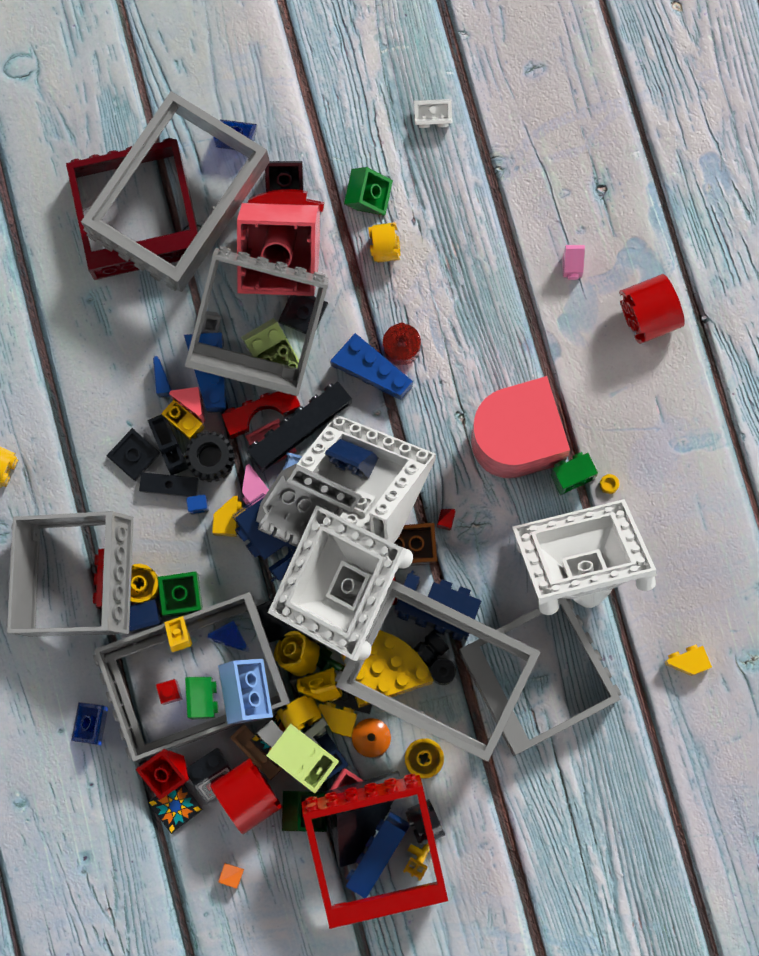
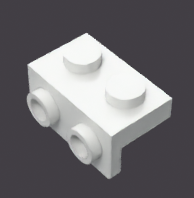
[414,99,452,128]

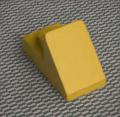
[164,616,192,653]

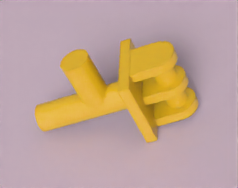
[403,844,430,881]

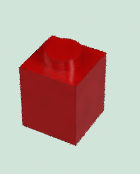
[156,679,183,705]

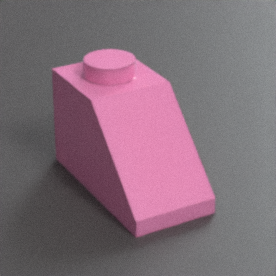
[563,245,585,280]
[242,464,269,505]

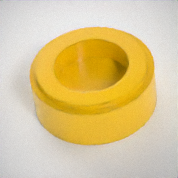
[599,474,619,494]

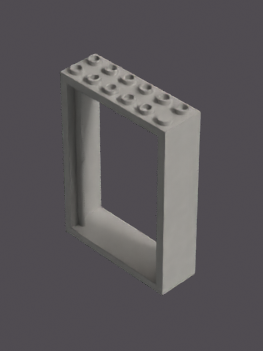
[81,91,269,292]
[335,580,541,761]
[93,592,291,762]

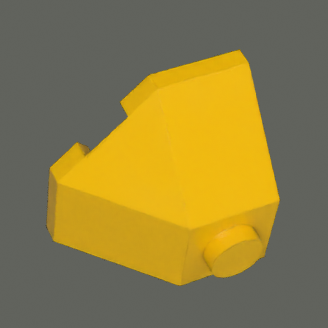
[297,668,342,702]

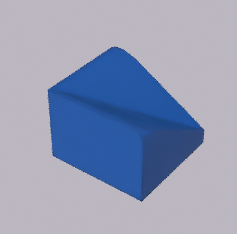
[186,494,209,515]

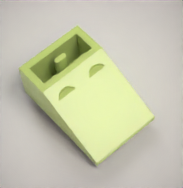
[241,318,299,368]
[266,723,339,793]

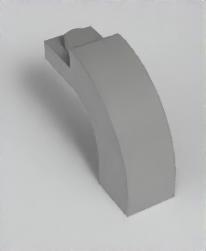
[257,718,327,748]

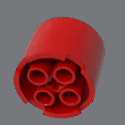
[619,274,685,344]
[210,758,283,834]

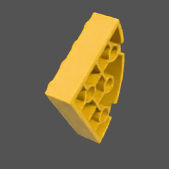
[340,630,434,708]

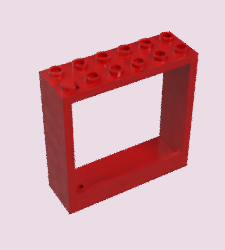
[302,774,448,929]

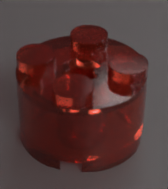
[383,322,421,365]

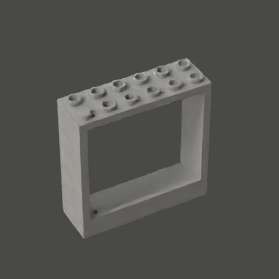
[185,246,328,396]
[7,511,134,637]
[459,598,621,756]

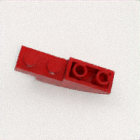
[248,189,325,212]

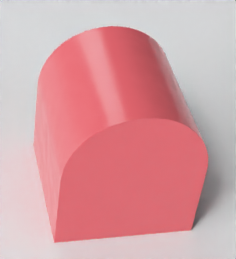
[237,203,320,296]
[471,376,570,478]

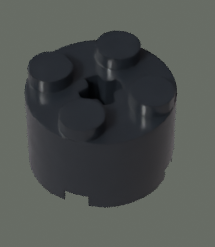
[405,799,446,845]

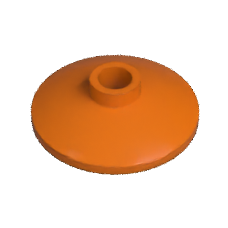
[352,718,391,758]

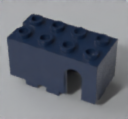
[232,493,297,582]
[394,570,482,642]

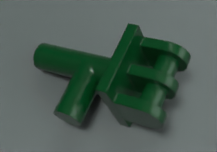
[316,643,345,672]

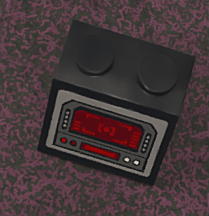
[187,748,232,803]

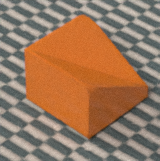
[218,863,244,889]

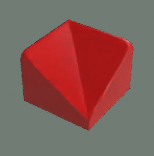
[437,509,456,531]

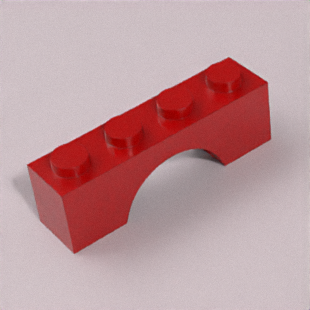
[222,391,301,439]

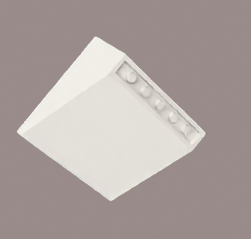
[297,415,436,543]

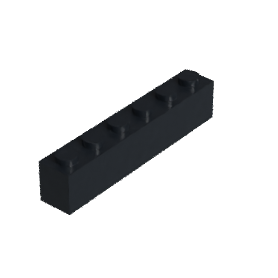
[248,381,352,473]

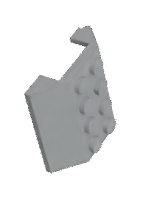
[256,464,362,547]

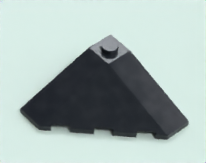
[325,771,400,868]

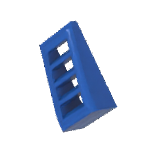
[153,356,172,398]

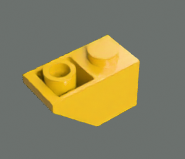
[161,400,205,440]
[212,496,242,537]
[664,644,712,676]
[319,701,358,738]

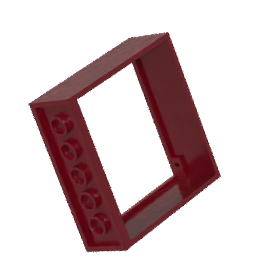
[66,138,199,280]

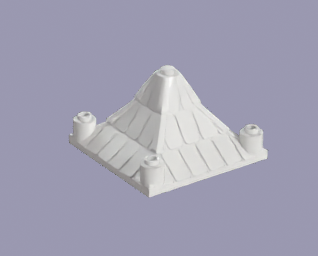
[512,499,657,615]
[268,505,413,661]

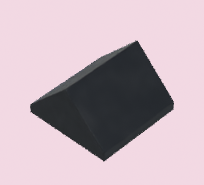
[265,161,304,192]

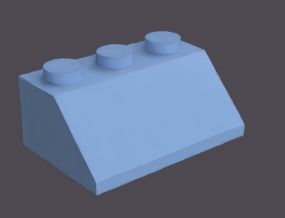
[218,659,273,724]

